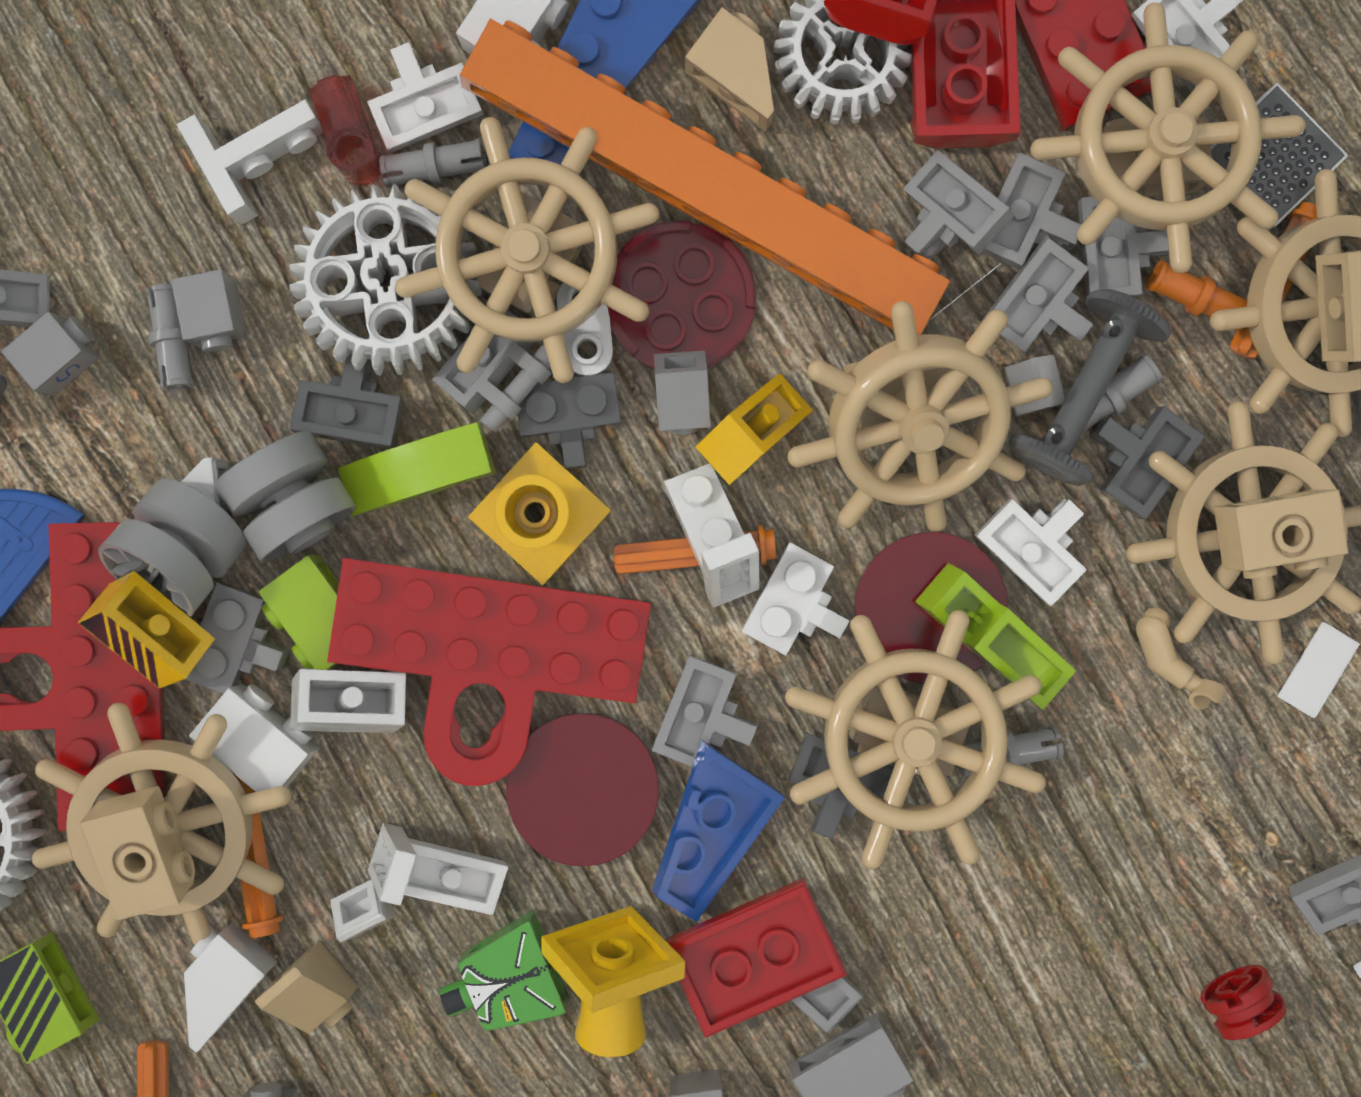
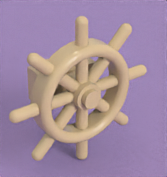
[1030,2,1306,273]
[395,117,659,383]
[1210,169,1361,438]
[787,301,1053,532]
[1126,401,1361,664]
[785,610,1046,869]
[32,703,291,945]

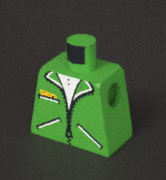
[439,910,570,1031]

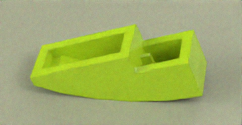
[338,422,496,517]
[915,563,1076,710]

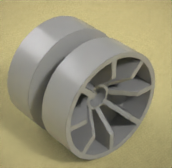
[214,431,357,563]
[98,478,246,617]

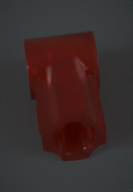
[309,75,382,186]

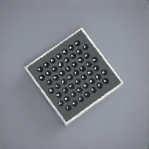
[1211,82,1349,230]

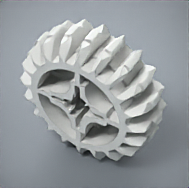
[773,0,912,125]

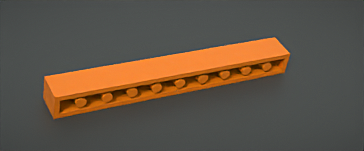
[460,18,950,335]

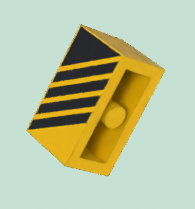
[77,571,215,689]

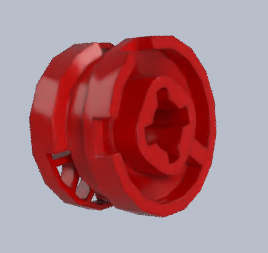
[1200,965,1287,1041]

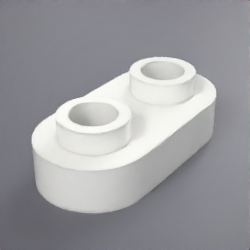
[557,282,613,377]

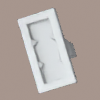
[176,100,327,225]
[664,464,760,608]
[368,823,508,915]

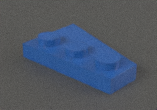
[652,739,785,922]

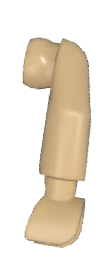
[1136,607,1226,710]

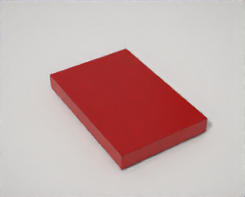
[664,877,847,1038]

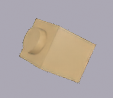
[685,7,774,132]
[254,941,358,1034]

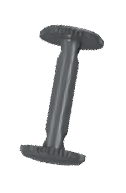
[1009,289,1171,486]

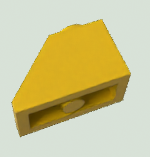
[695,373,813,485]

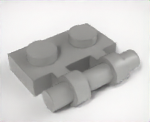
[432,310,552,433]

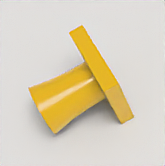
[468,442,612,585]
[541,906,685,1057]

